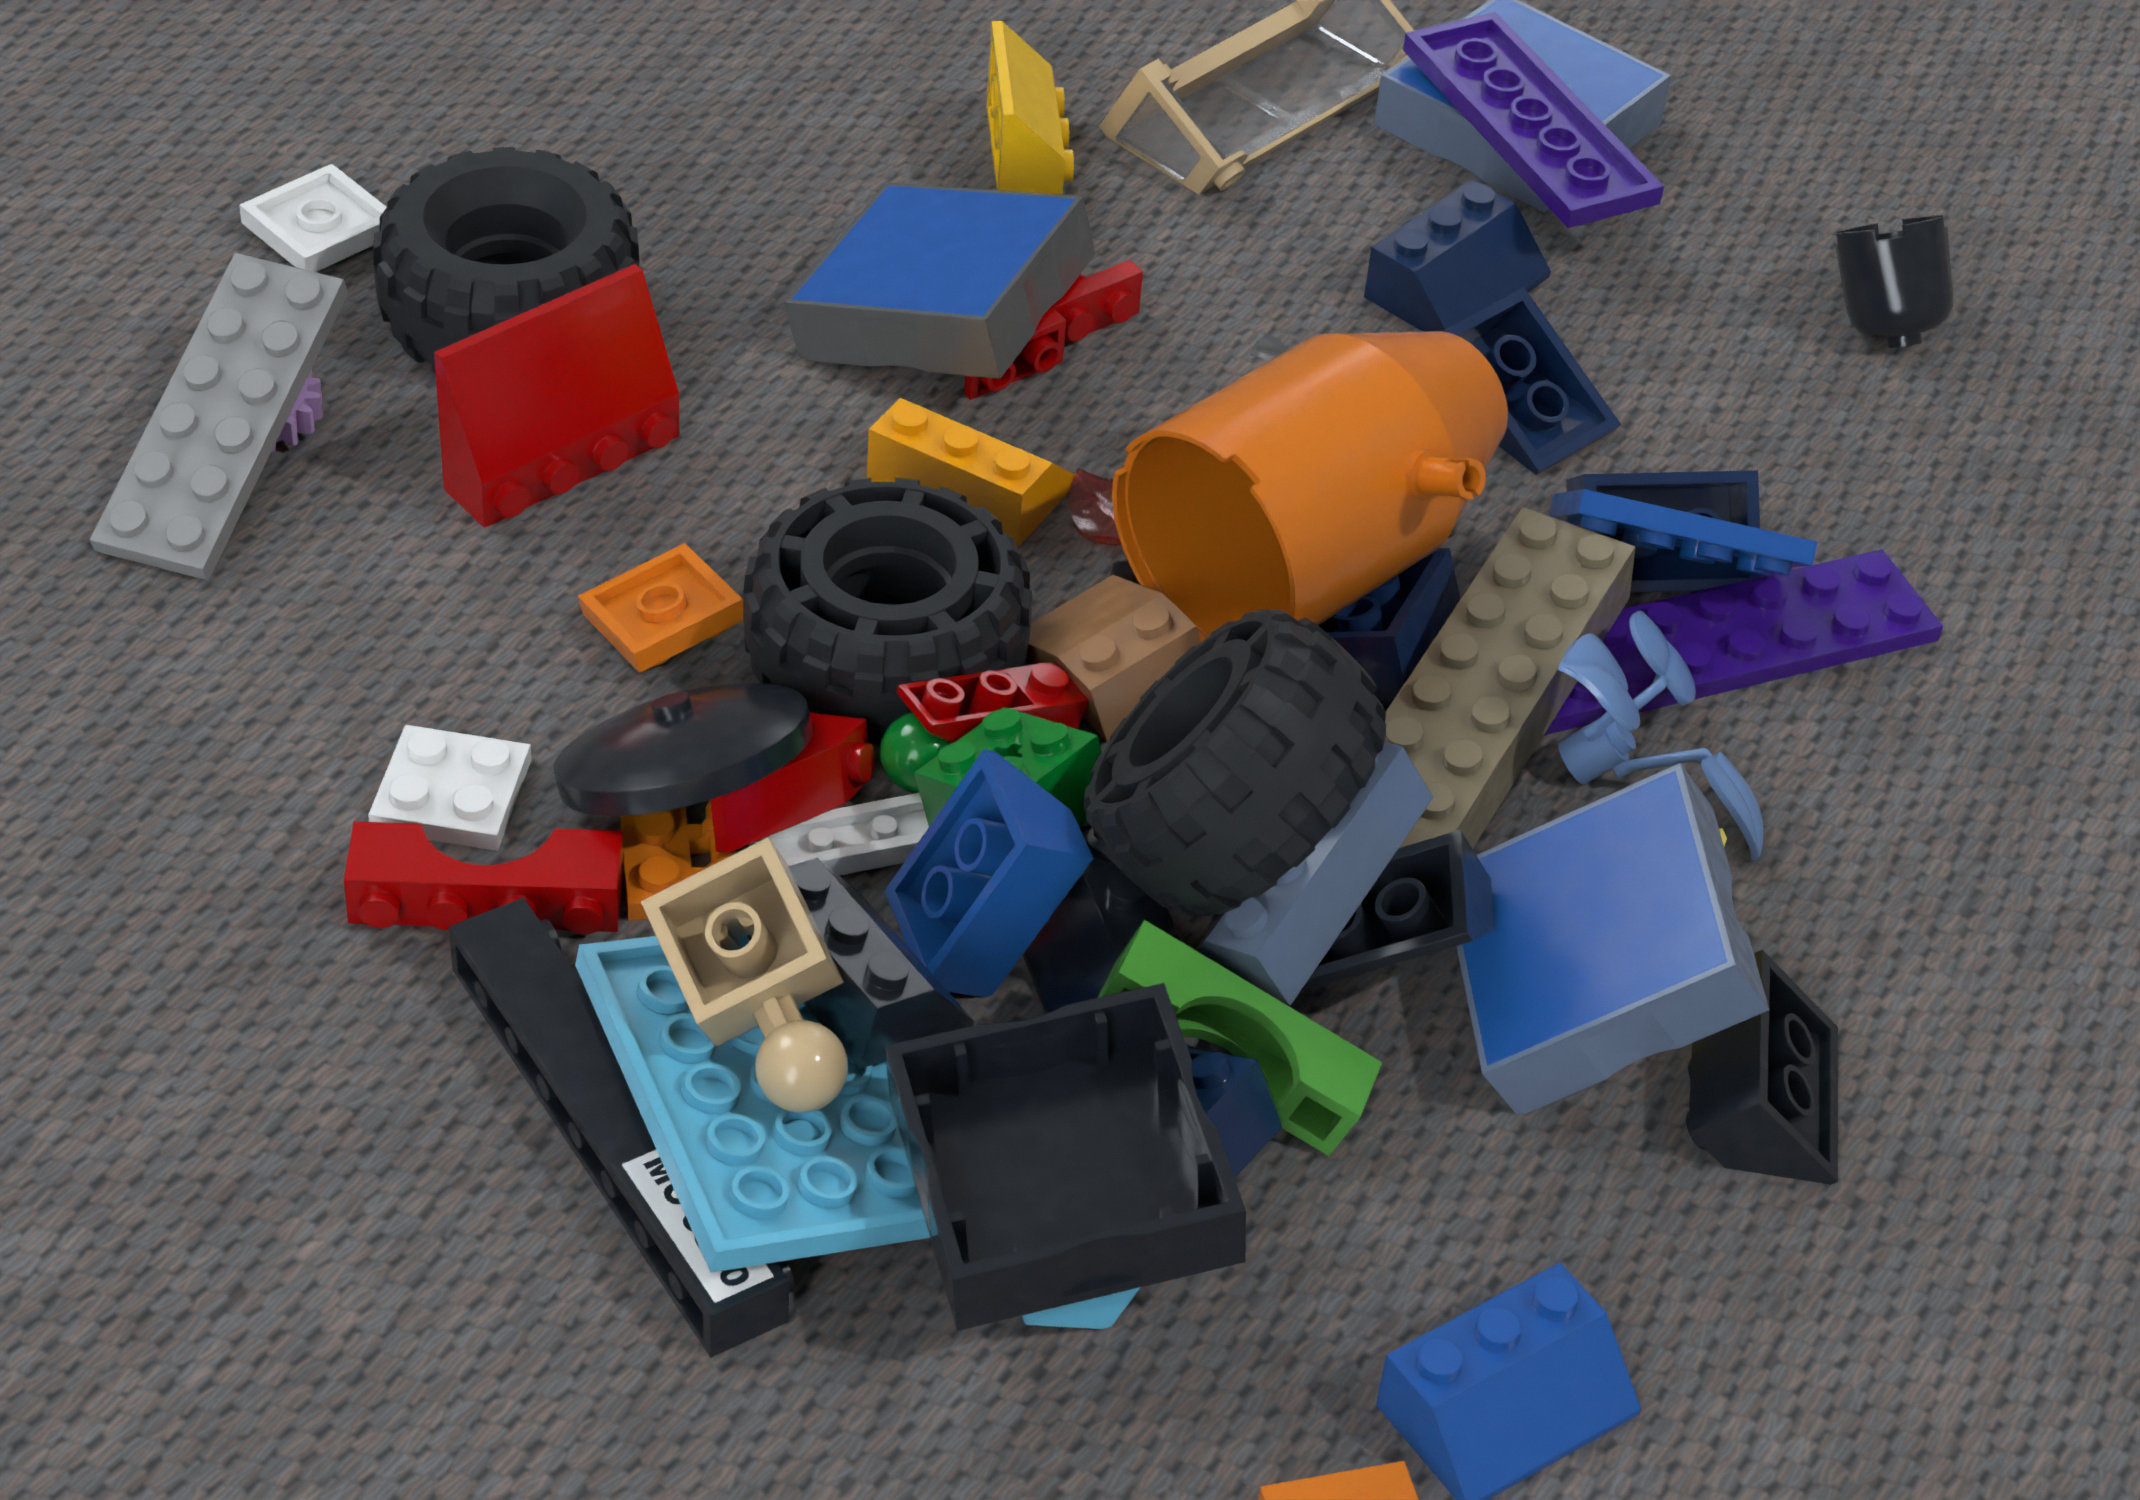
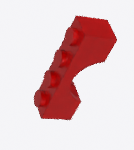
[343,821,624,935]

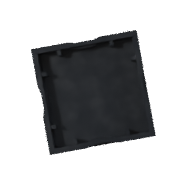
[884,983,1246,1331]

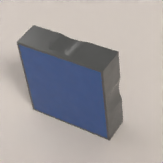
[784,182,1096,379]

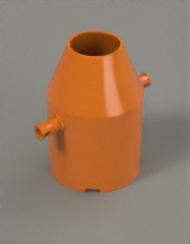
[1112,331,1508,643]

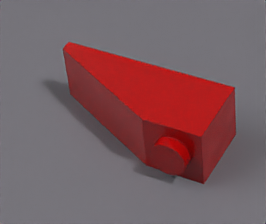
[710,713,876,853]

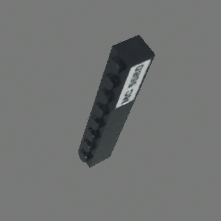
[449,897,795,1358]

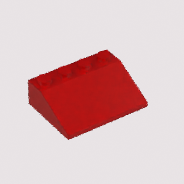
[434,264,680,528]

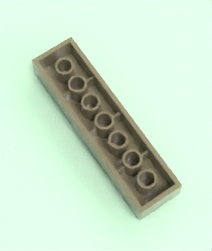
[1384,507,1635,849]

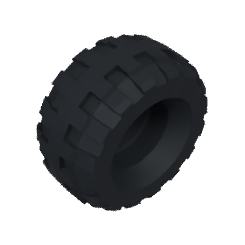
[374,147,640,373]
[743,478,1032,745]
[1084,609,1386,916]

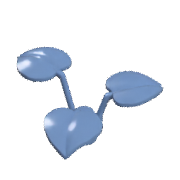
[1558,611,1764,862]

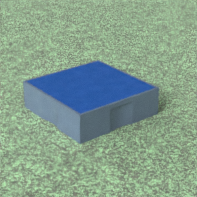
[1374,0,1671,213]
[1456,763,1769,1114]

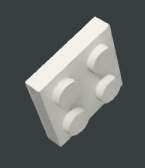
[239,164,386,272]
[368,725,532,851]

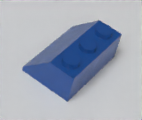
[885,749,1093,998]
[1376,1262,1641,1500]

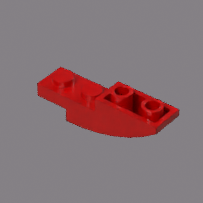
[964,260,1143,400]

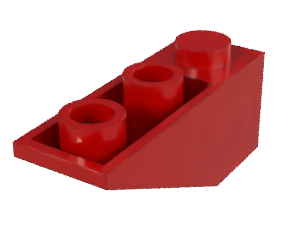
[896,661,1089,743]

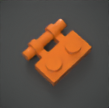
[620,802,736,921]

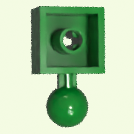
[880,707,1102,828]

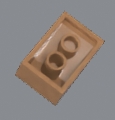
[1026,575,1201,743]

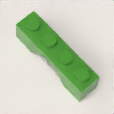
[1098,920,1382,1156]

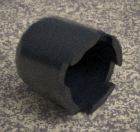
[1835,215,1953,348]

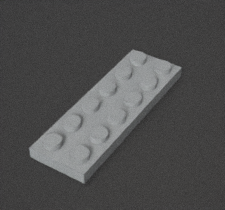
[90,253,348,580]

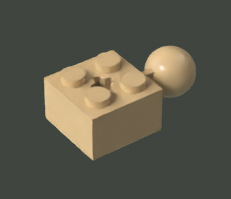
[641,837,848,1113]

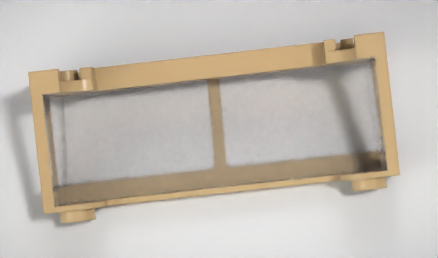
[1099,0,1414,194]

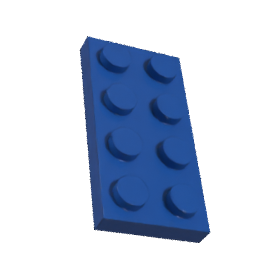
[1549,489,1818,577]

